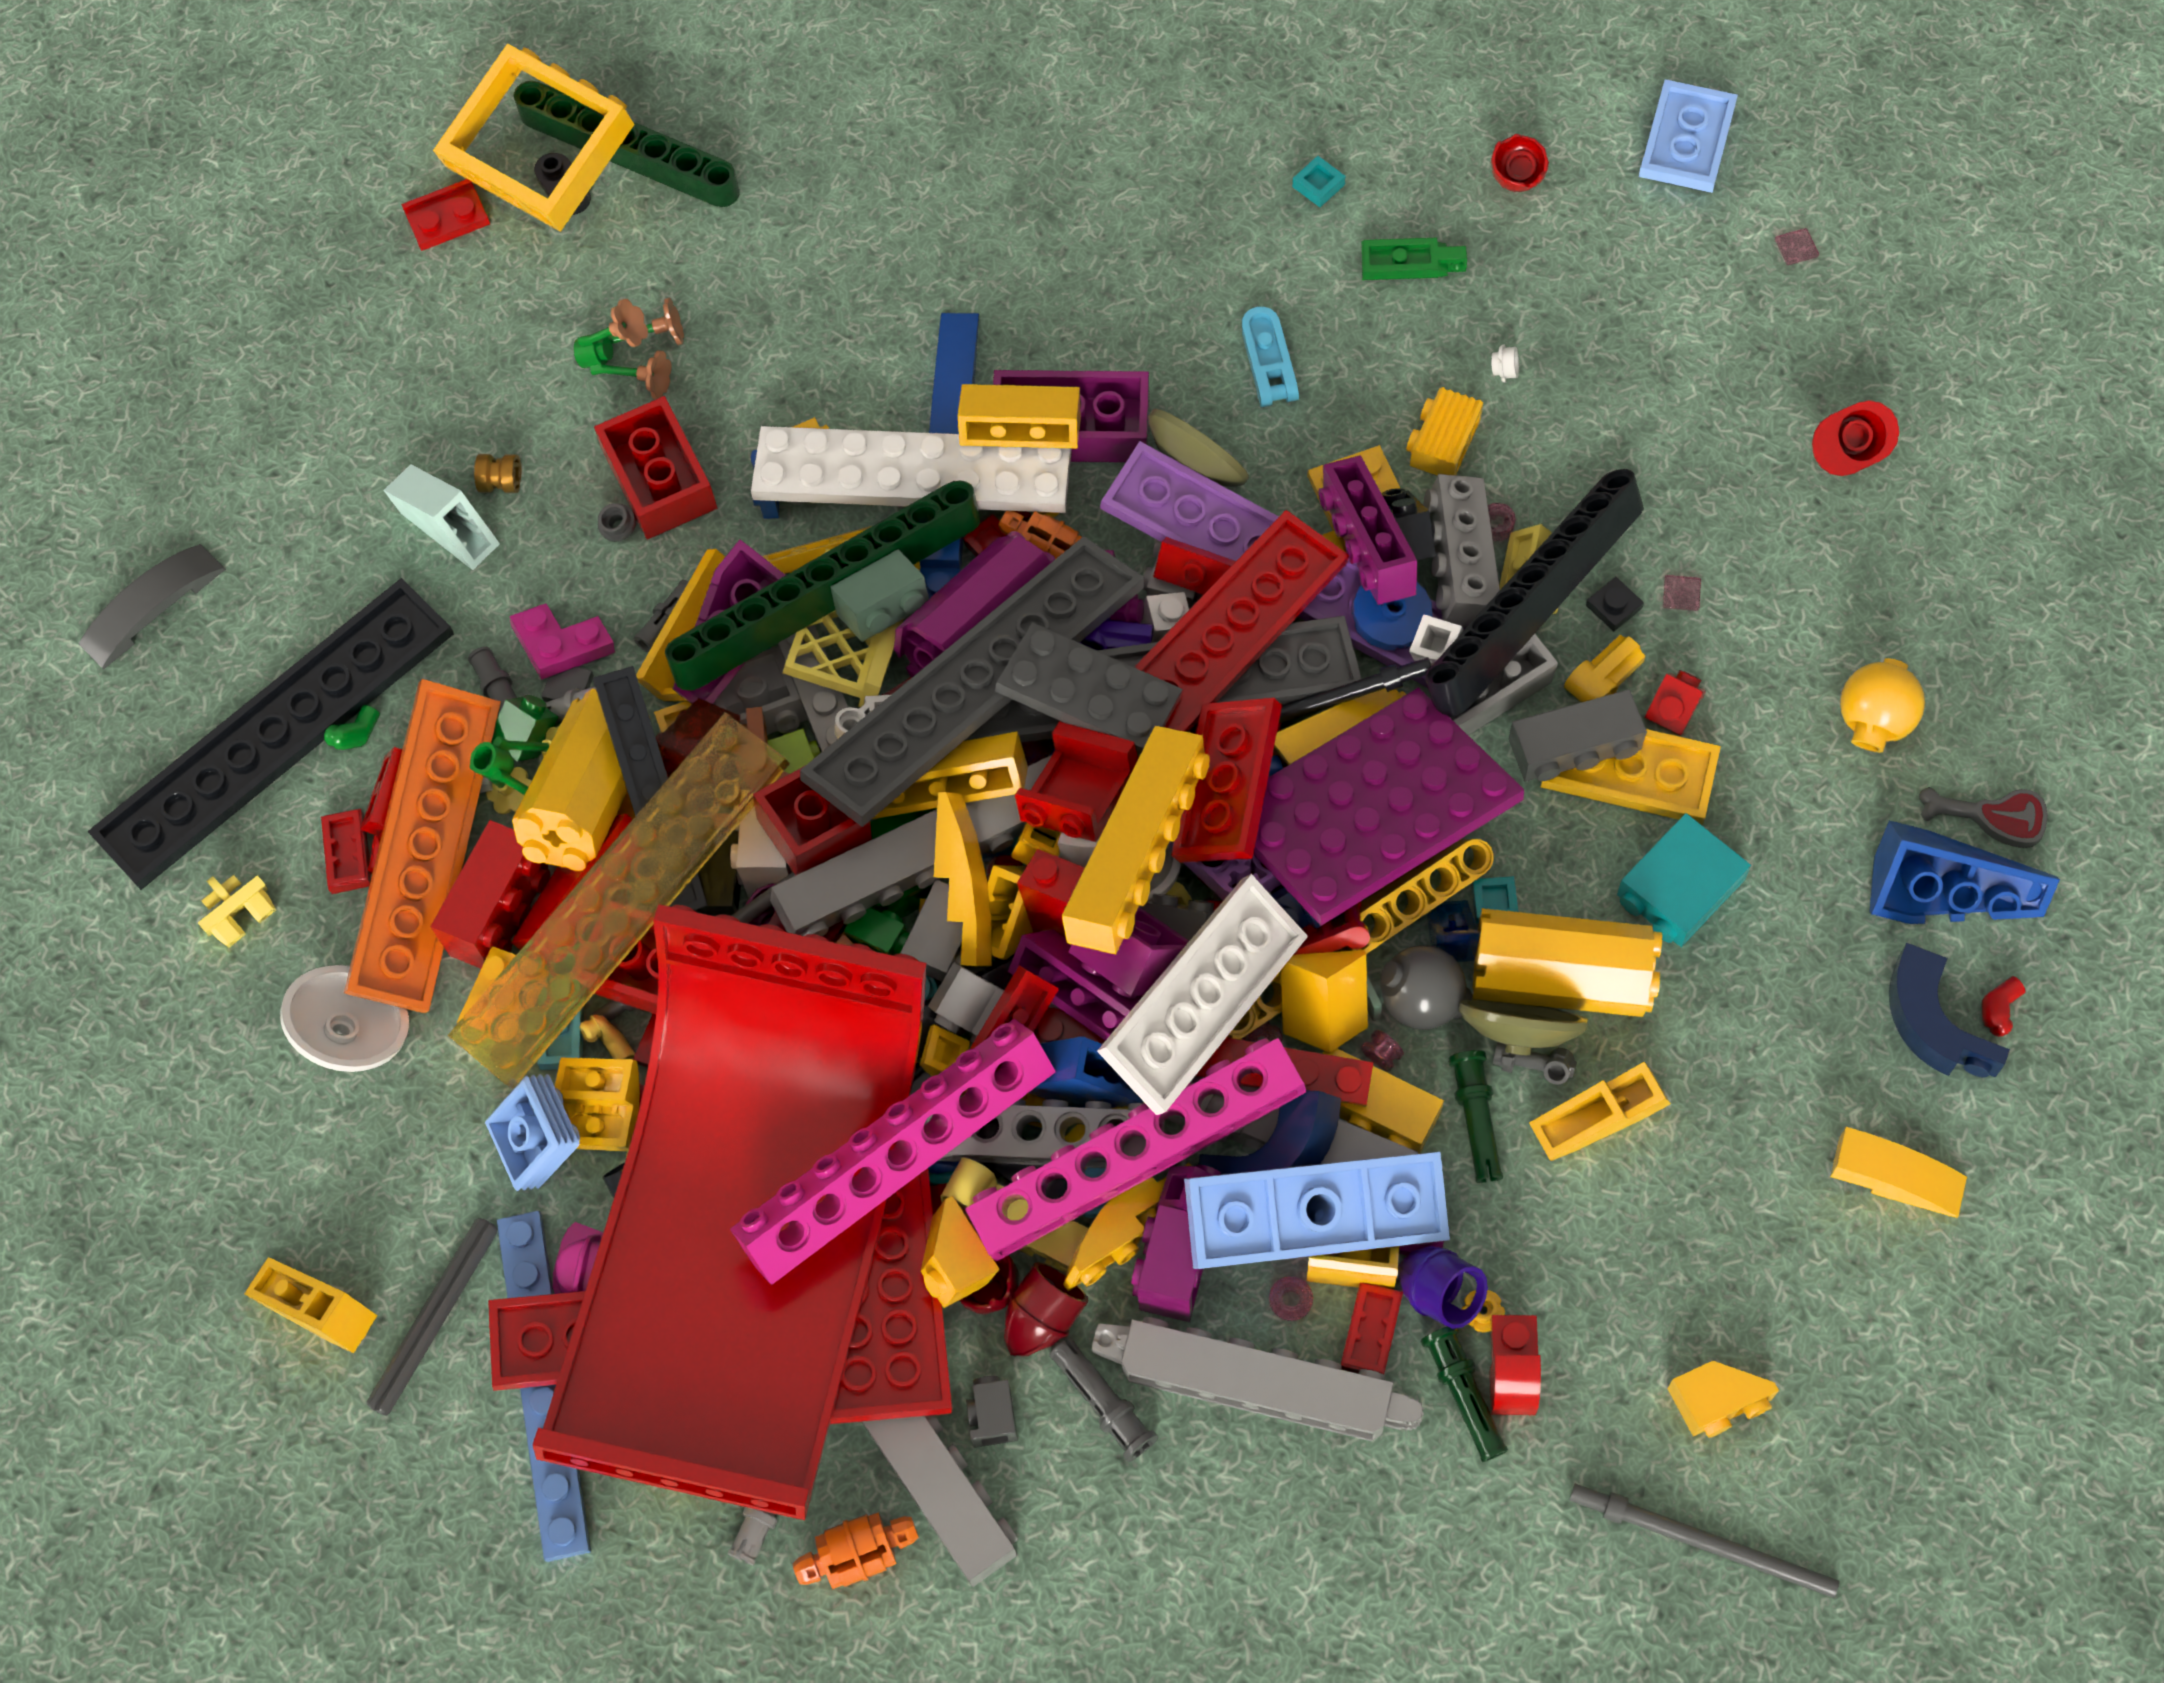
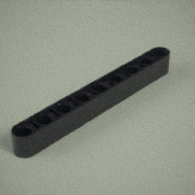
[1425,469,1644,717]

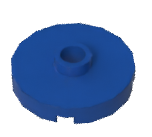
[1351,582,1433,651]

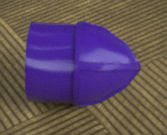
[1398,1246,1488,1329]

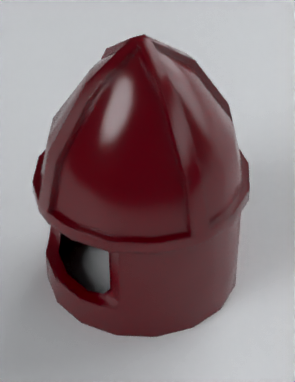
[1004,1262,1089,1356]

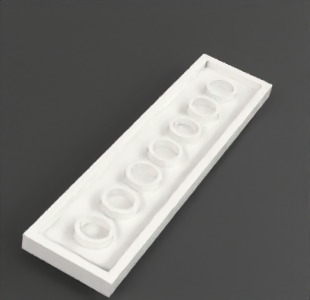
[751,426,1072,513]

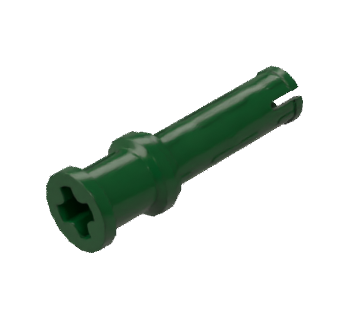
[1448,1050,1503,1183]
[1421,1326,1508,1462]

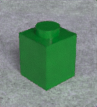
[491,695,559,762]

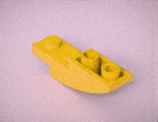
[1063,1163,1192,1291]

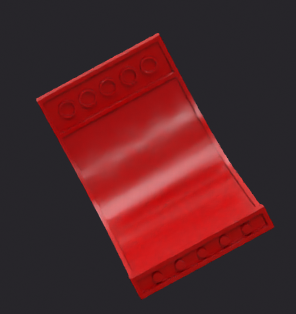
[532,904,927,1520]

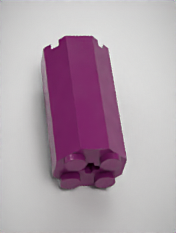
[894,531,1055,677]

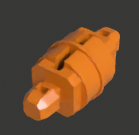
[998,511,1082,559]
[793,1512,919,1589]

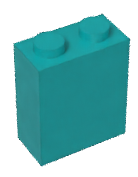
[1617,813,1751,947]

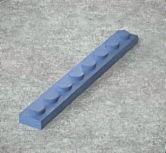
[497,1211,591,1562]

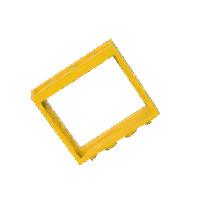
[433,43,635,232]

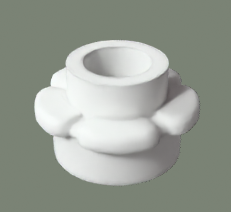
[1492,344,1519,383]

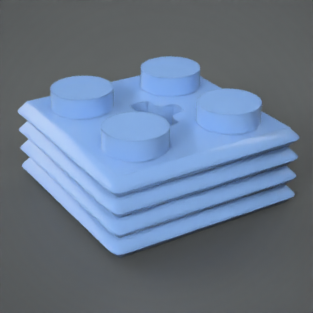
[485,1074,580,1191]

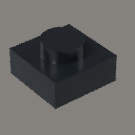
[1586,577,1644,632]

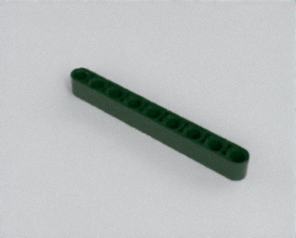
[665,480,980,691]

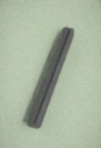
[367,1218,498,1416]

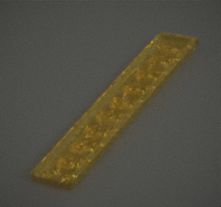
[448,712,790,1090]

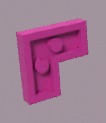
[509,603,615,680]

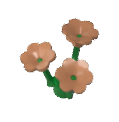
[574,297,684,399]

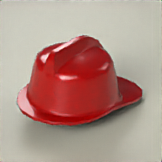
[1812,400,1900,476]

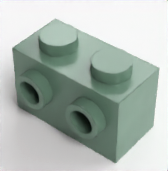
[830,549,929,642]

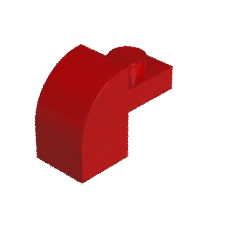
[1489,1315,1541,1415]

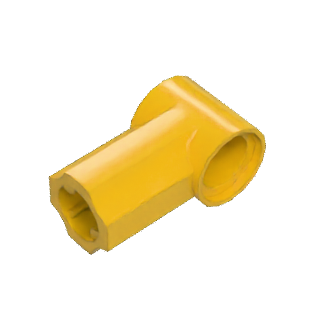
[1564,635,1646,702]

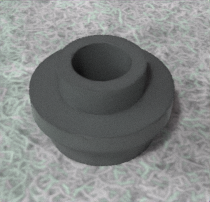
[598,503,636,542]

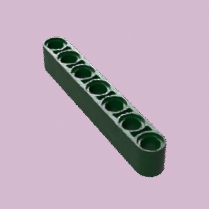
[514,81,739,207]

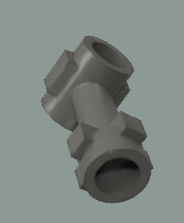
[1493,1042,1577,1085]

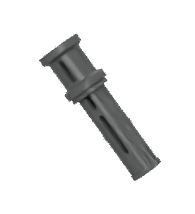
[1049,1338,1158,1462]

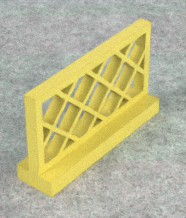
[783,549,920,707]

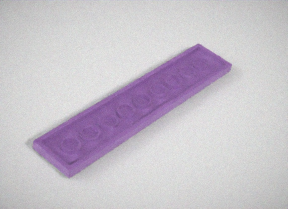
[1100,441,1466,688]

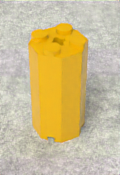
[512,689,650,871]
[1472,908,1662,1017]

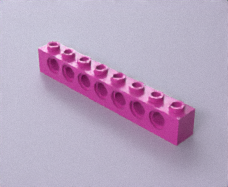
[730,1019,1056,1285]
[965,1038,1306,1262]

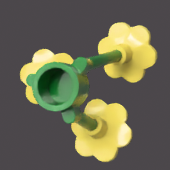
[470,724,561,814]

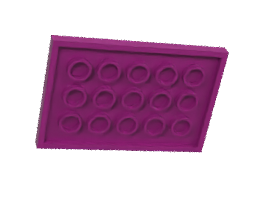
[1254,687,1524,926]

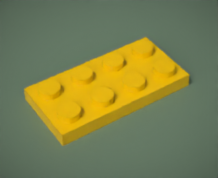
[1541,729,1721,825]

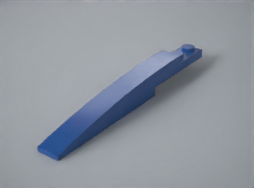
[920,313,979,599]

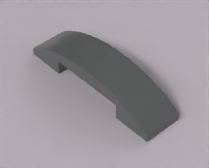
[78,544,226,670]

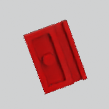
[401,179,490,251]

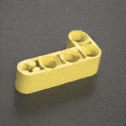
[940,1158,1093,1285]

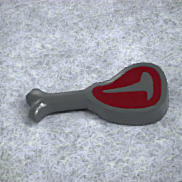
[1919,787,2048,848]

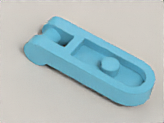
[1242,307,1299,407]

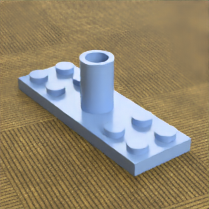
[1184,1152,1450,1269]

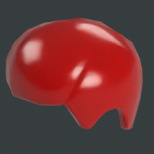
[1490,134,1549,192]

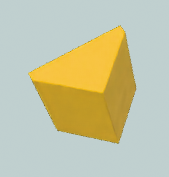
[1280,950,1368,1053]
[1306,1246,1399,1289]

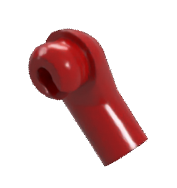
[1981,976,2026,1037]

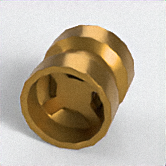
[474,454,522,493]

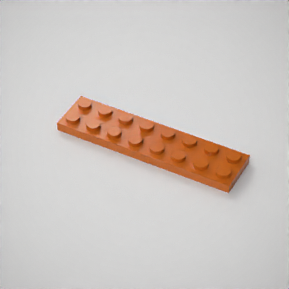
[344,679,501,1014]

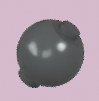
[1381,945,1472,1030]

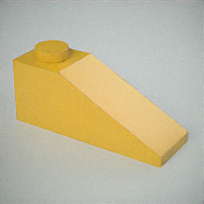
[244,1257,378,1353]

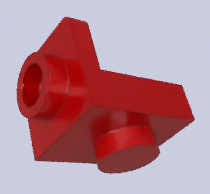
[1644,670,1707,735]

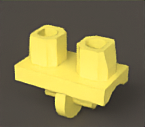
[198,875,276,948]

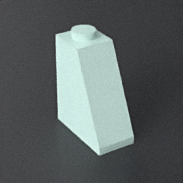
[383,464,500,570]

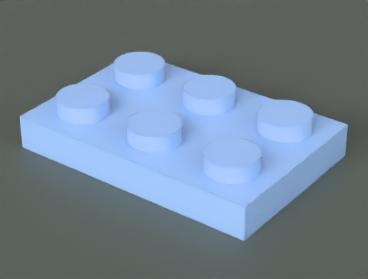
[1639,79,1738,193]

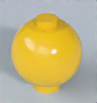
[1840,658,1925,753]

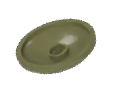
[1148,408,1249,487]
[1458,999,1588,1056]

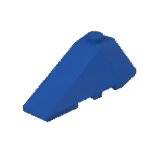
[1869,820,2060,924]

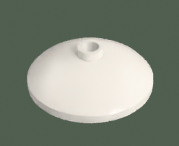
[280,965,409,1072]

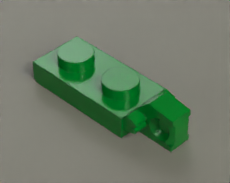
[1361,237,1467,280]

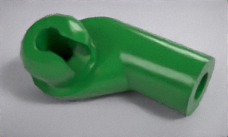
[324,705,380,750]

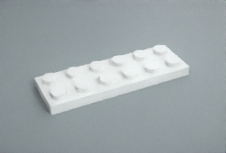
[1097,874,1308,1115]

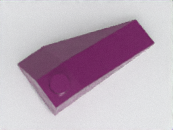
[672,539,786,714]

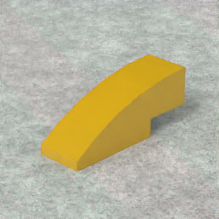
[1529,1062,1671,1161]
[1830,1127,1967,1218]

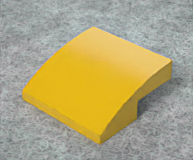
[555,1057,640,1151]

